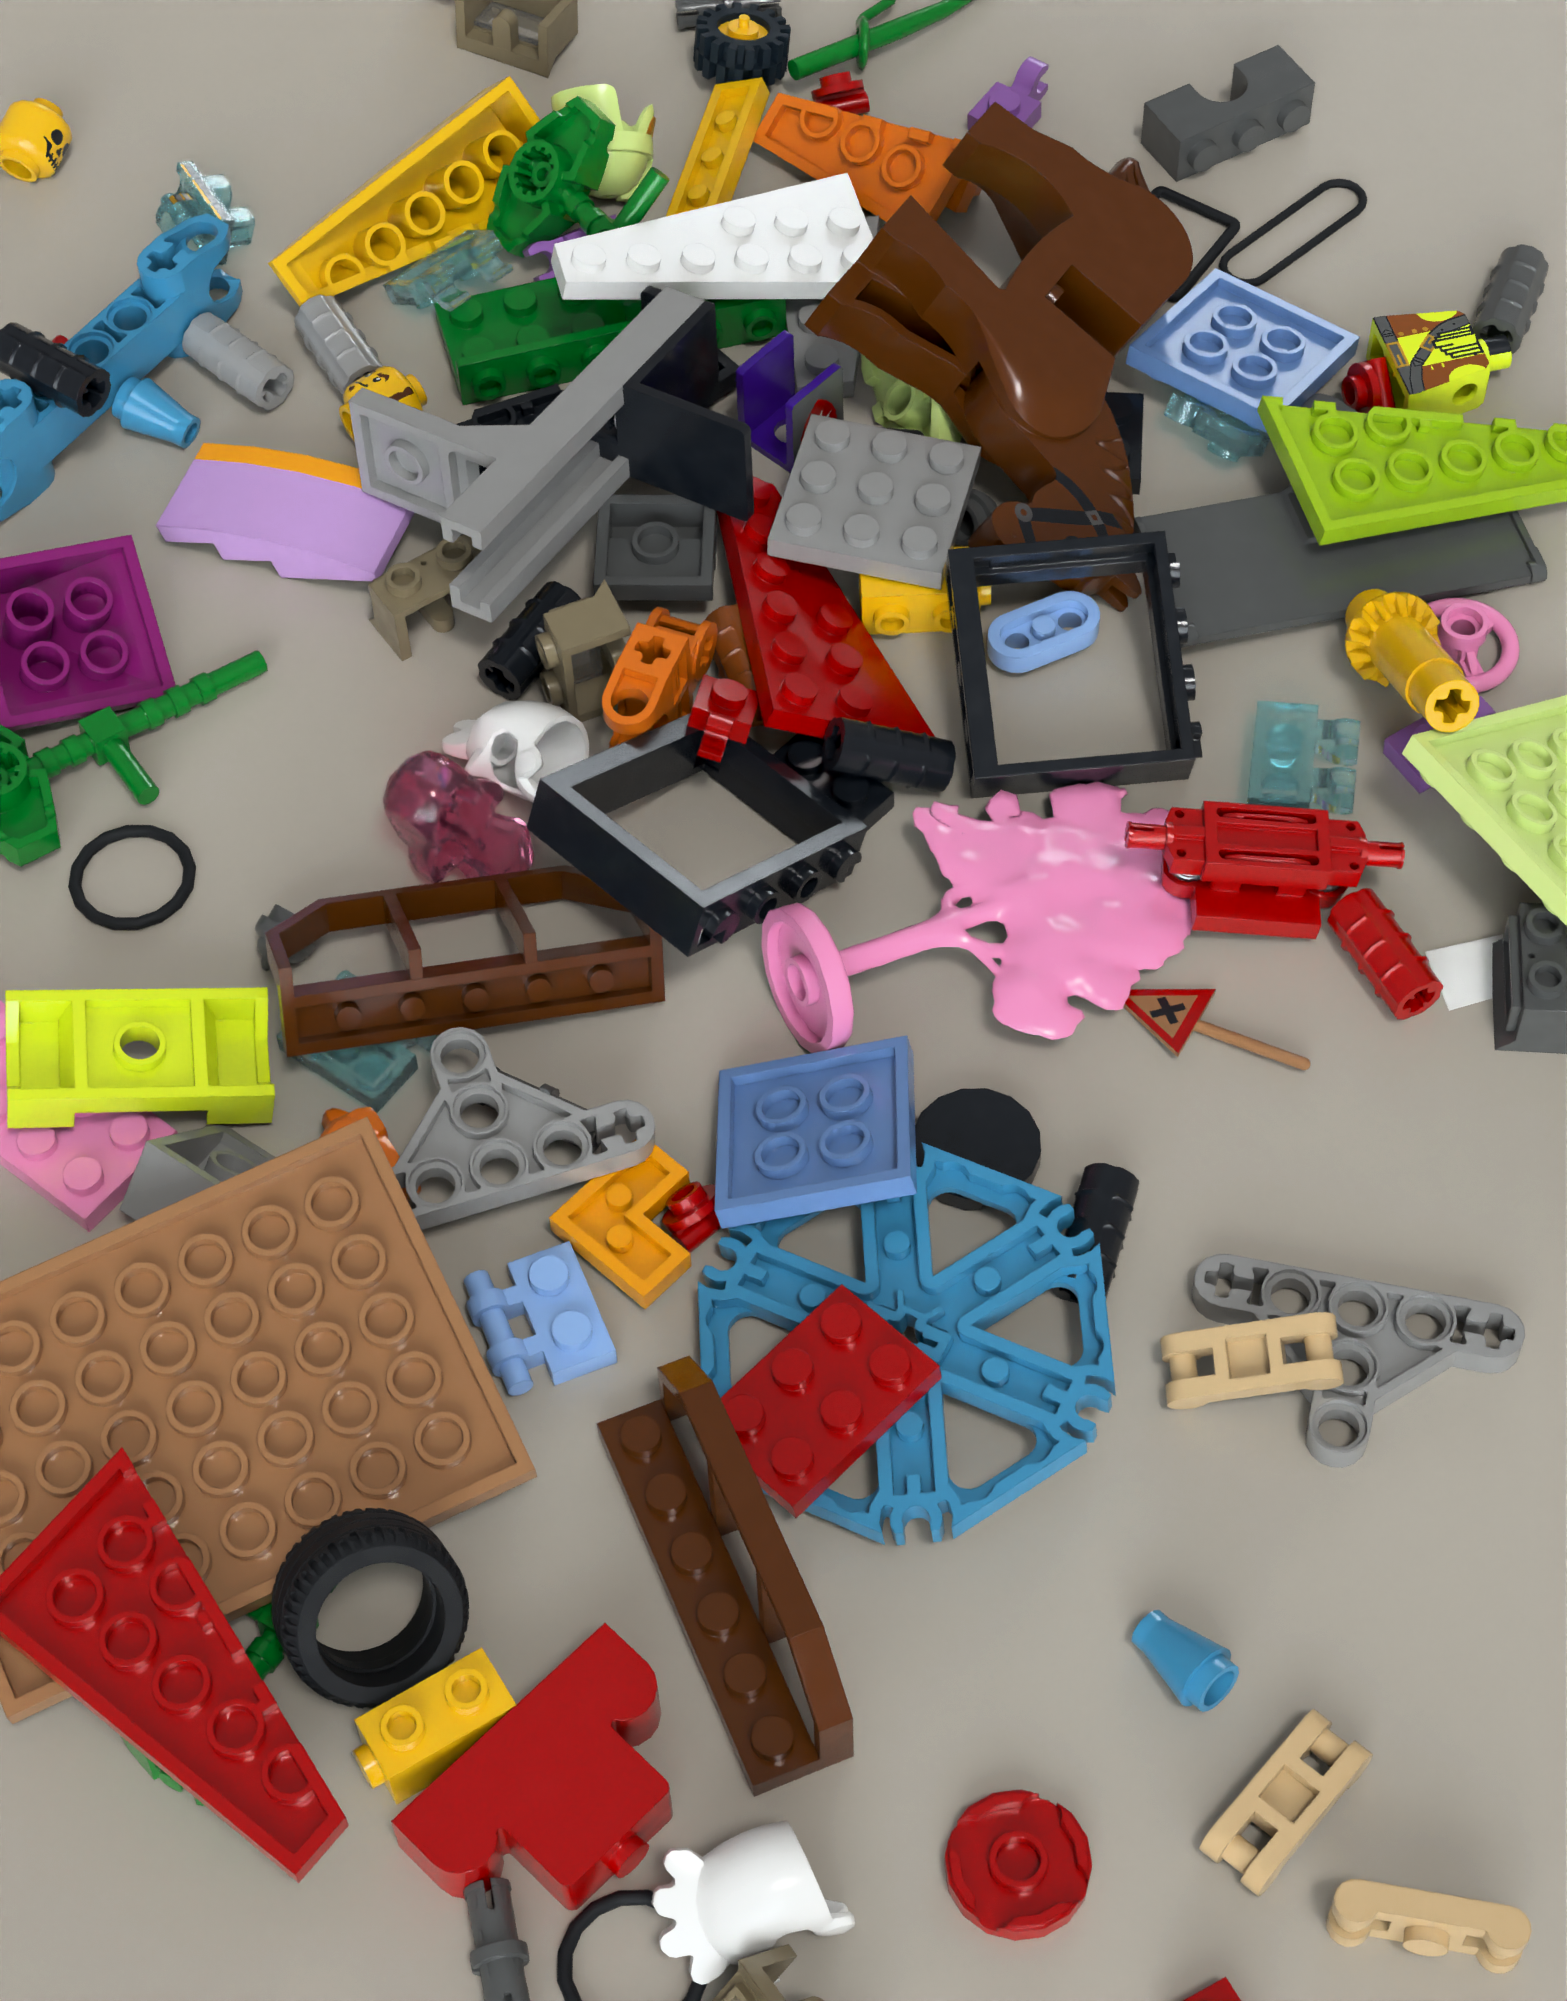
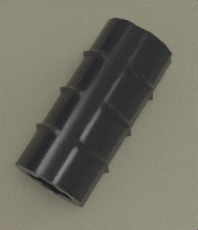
[0,322,111,417]
[478,581,581,700]
[821,717,956,792]
[1050,1163,1139,1304]

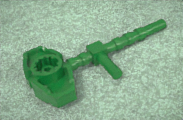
[486,96,719,340]
[0,650,268,867]

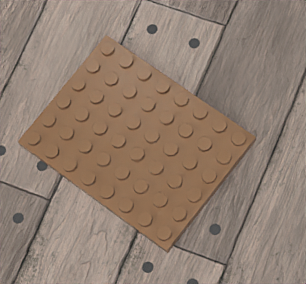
[0,1117,537,1724]

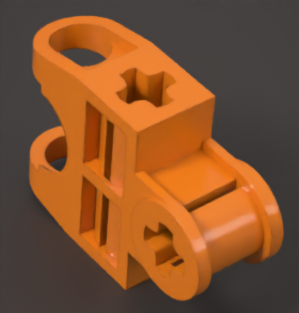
[602,606,718,748]

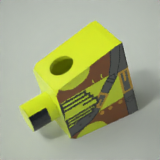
[1366,310,1512,414]

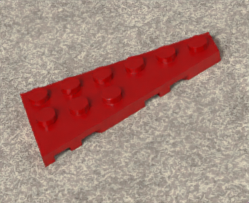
[717,476,935,739]
[0,1447,349,1883]

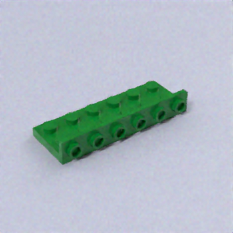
[434,277,787,405]

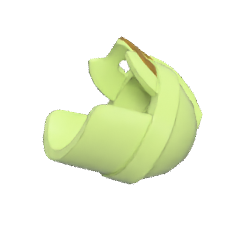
[551,84,656,202]

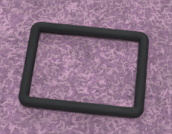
[1151,186,1240,302]

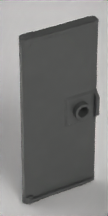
[1134,485,1547,648]

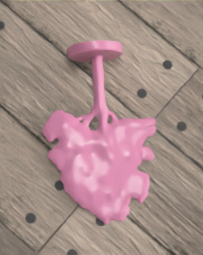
[761,781,1192,1053]

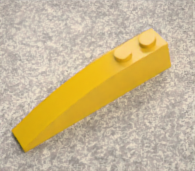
[268,76,540,307]

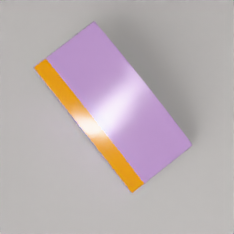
[156,443,414,581]

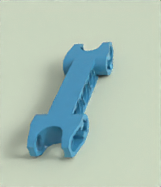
[0,213,243,522]

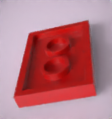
[721,1284,942,1518]

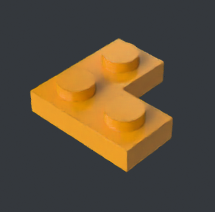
[549,1139,692,1309]

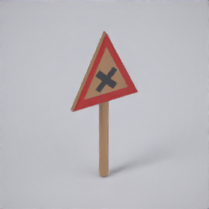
[1124,989,1311,1070]

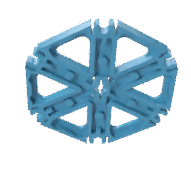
[698,1142,1116,1545]

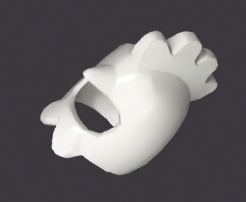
[442,700,589,803]
[651,1821,855,1985]

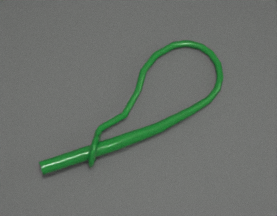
[788,0,973,80]

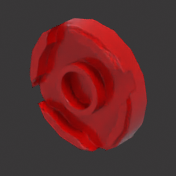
[944,1789,1092,1941]

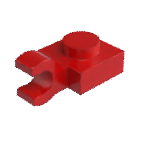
[687,674,759,763]

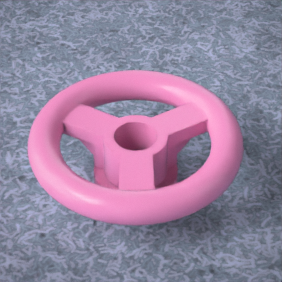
[1427,598,1520,693]

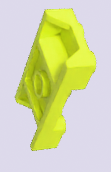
[5,987,275,1128]

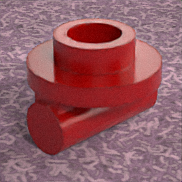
[811,71,870,115]
[1341,357,1396,413]
[662,1181,721,1253]

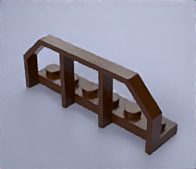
[265,865,665,1057]
[597,1356,854,1797]

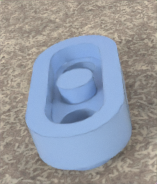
[987,591,1100,673]

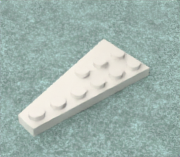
[551,173,873,300]

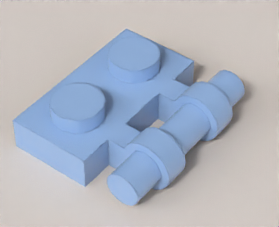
[464,1241,617,1396]

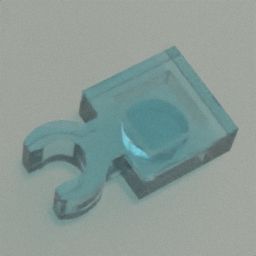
[1164,393,1270,462]

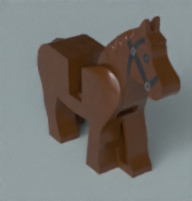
[804,102,1193,612]

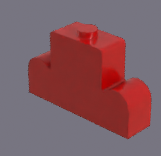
[391,1623,673,1911]

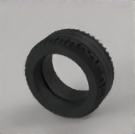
[271,1508,469,1709]

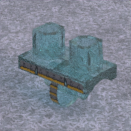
[156,161,255,265]

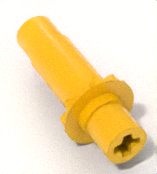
[1345,589,1479,732]

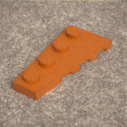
[753,92,961,222]

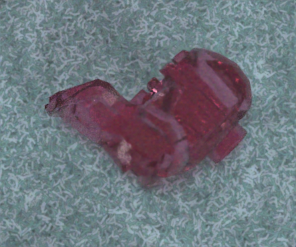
[383,750,534,883]

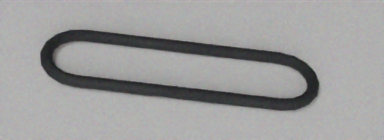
[1219,179,1367,287]

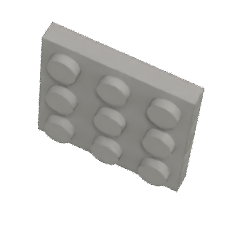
[767,414,981,590]

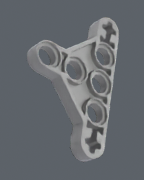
[392,1027,655,1230]
[1192,1254,1525,1468]

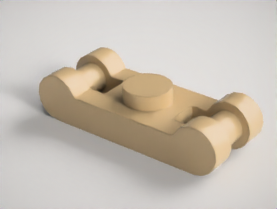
[1160,1312,1344,1409]
[1199,1709,1373,1897]
[1326,1879,1532,1974]

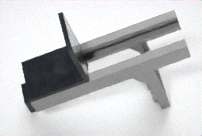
[348,286,754,623]

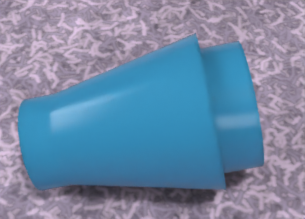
[112,376,201,448]
[1132,1610,1239,1712]

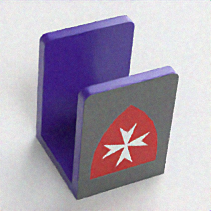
[736,330,844,473]

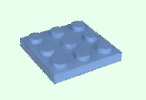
[1126,268,1360,434]
[714,1035,917,1229]

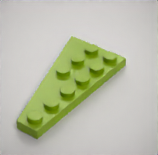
[1257,395,1567,546]

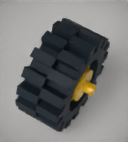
[693,2,791,86]

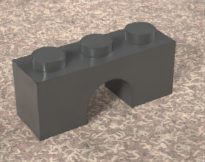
[1141,45,1315,182]

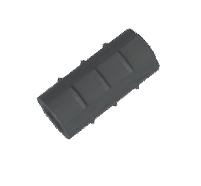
[1472,244,1549,354]

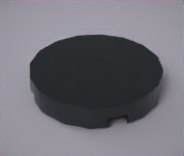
[915,1088,1041,1211]

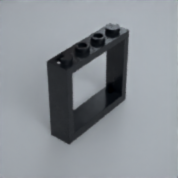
[945,531,1203,799]
[527,713,868,957]

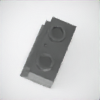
[1492,902,1567,1054]

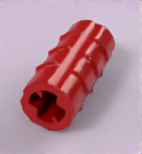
[1327,888,1443,1020]

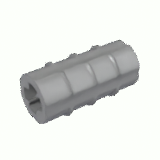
[294,295,383,395]
[182,312,294,410]

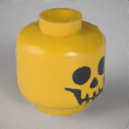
[0,98,72,182]

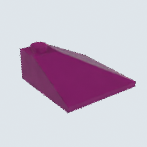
[0,535,176,731]

